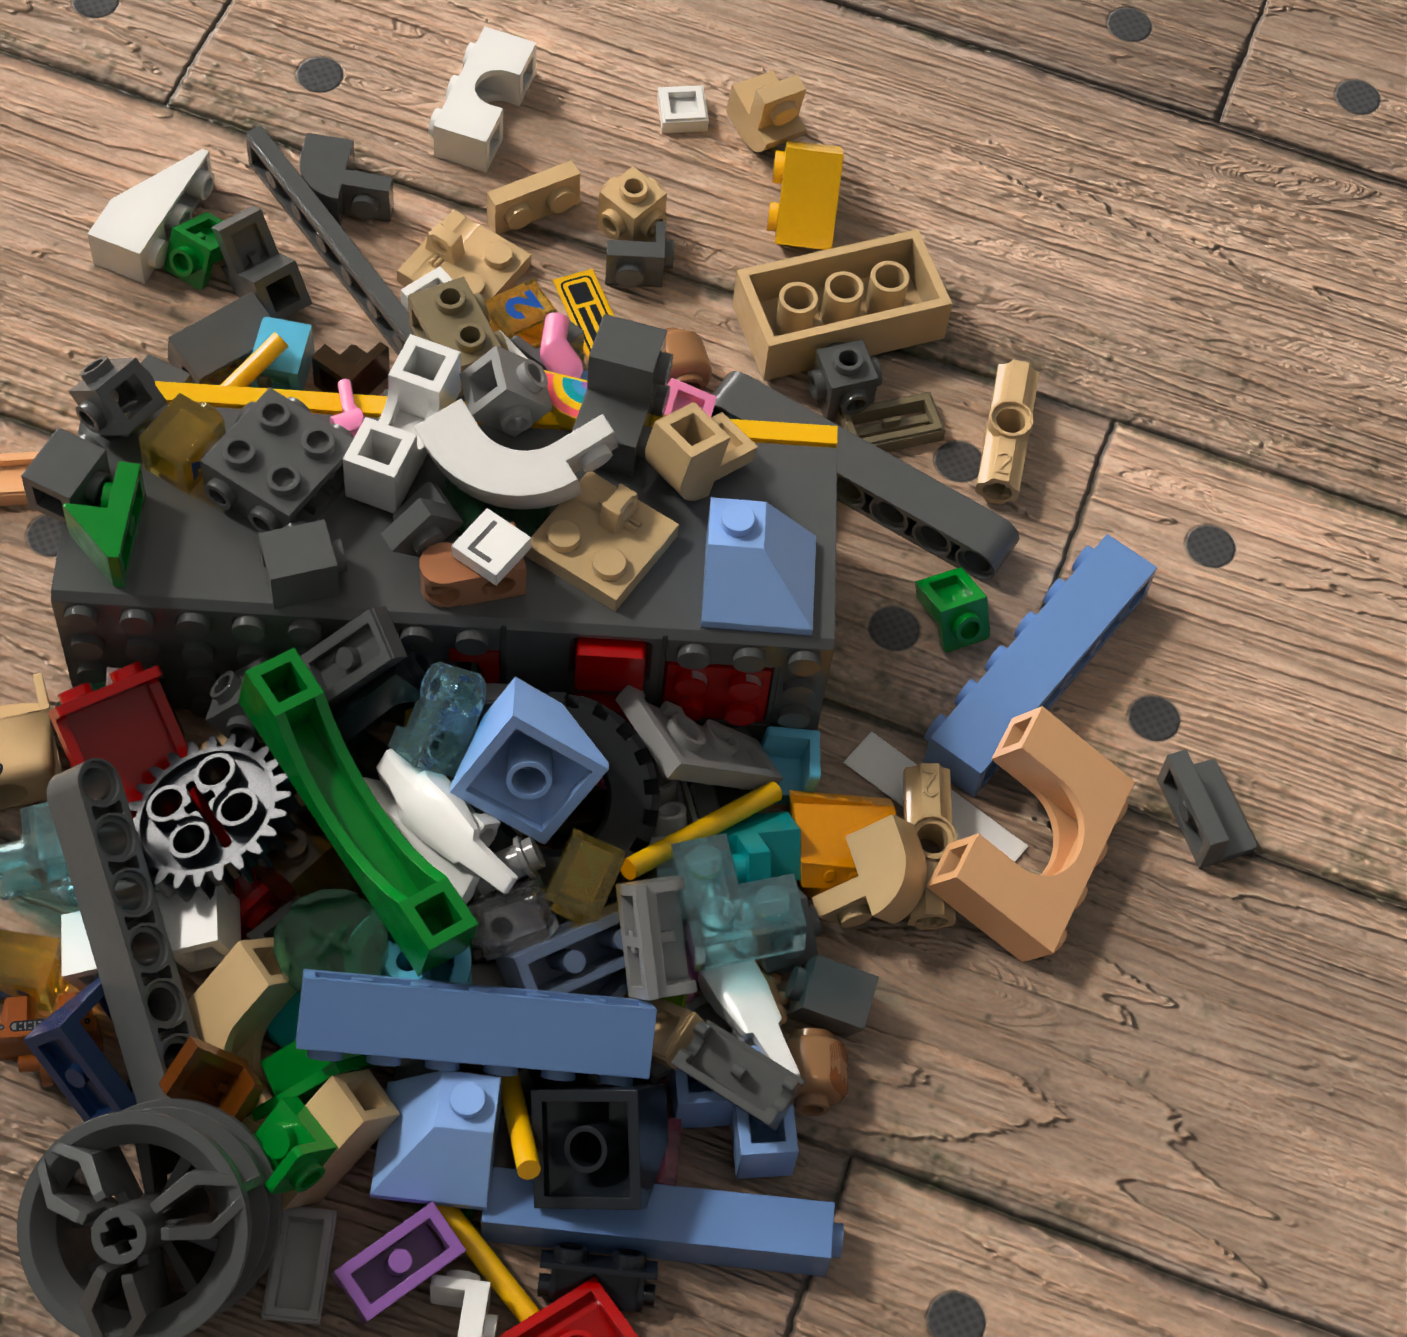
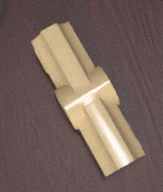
[975,360,1040,505]
[903,763,957,930]

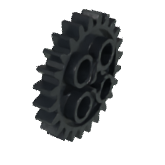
[128,733,301,902]

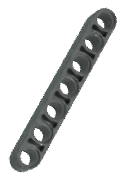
[711,371,1019,581]
[46,758,198,1104]

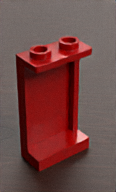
[48,661,232,848]

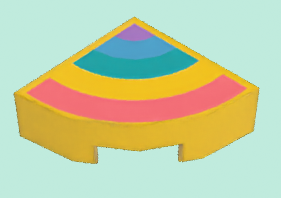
[544,370,587,430]

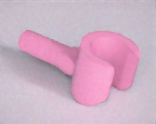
[330,379,364,437]

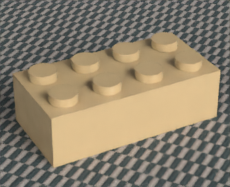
[732,229,952,381]

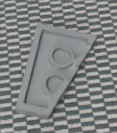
[615,685,783,790]

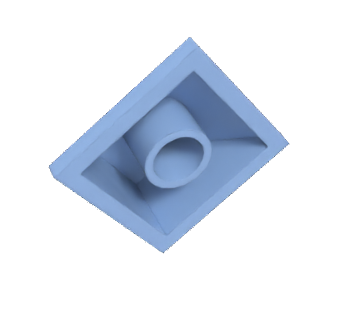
[701,497,816,636]
[450,677,609,845]
[370,1071,502,1211]

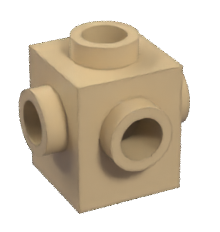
[598,166,667,242]

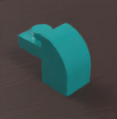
[714,811,801,906]

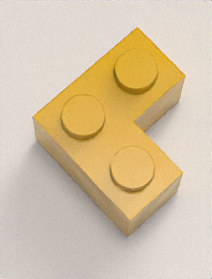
[766,140,844,250]

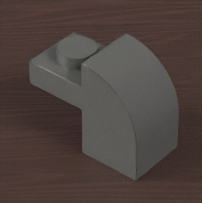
[299,133,394,226]
[211,206,312,320]

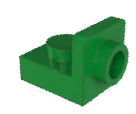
[164,211,224,290]
[915,567,990,652]
[254,1095,338,1195]

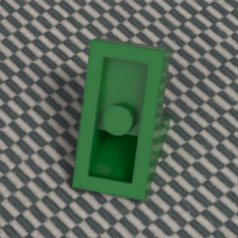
[63,461,146,588]

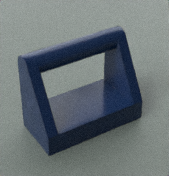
[23,978,166,1122]

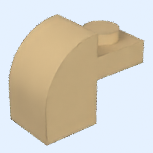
[726,71,807,152]
[645,402,758,501]
[812,814,927,928]

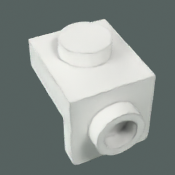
[430,1270,498,1337]

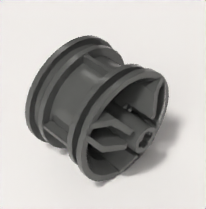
[17,1098,283,1337]

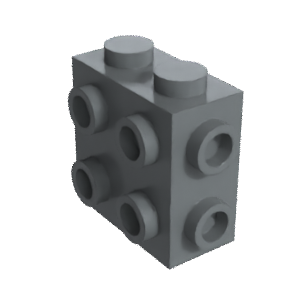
[200,387,354,533]

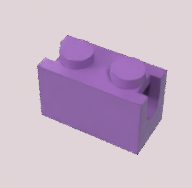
[330,1201,466,1325]

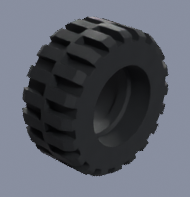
[451,692,660,905]

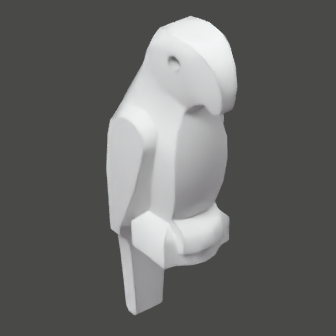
[376,747,518,894]
[686,924,800,1077]

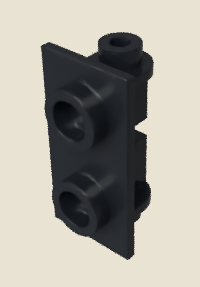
[537,1243,658,1313]

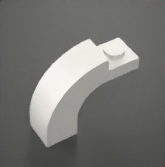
[414,398,618,510]

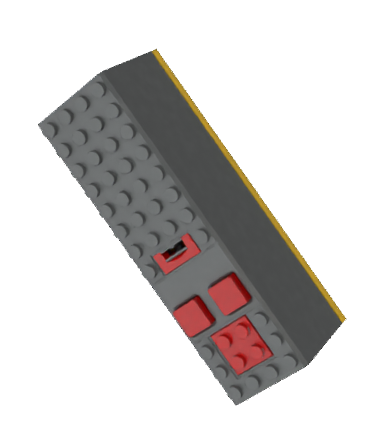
[51,381,838,743]

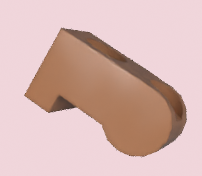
[419,522,526,607]

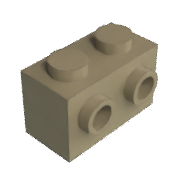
[408,276,509,398]

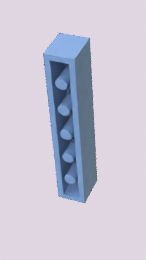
[923,534,1157,798]
[296,969,657,1086]

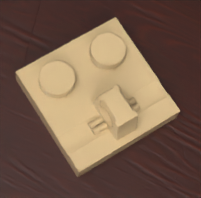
[397,209,532,313]
[525,471,679,612]

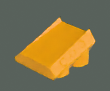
[789,790,896,900]

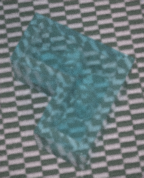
[671,833,807,972]

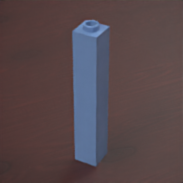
[481,1167,844,1277]

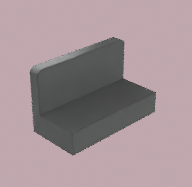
[1157,749,1257,869]

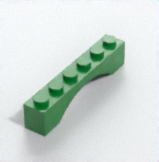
[238,648,478,977]

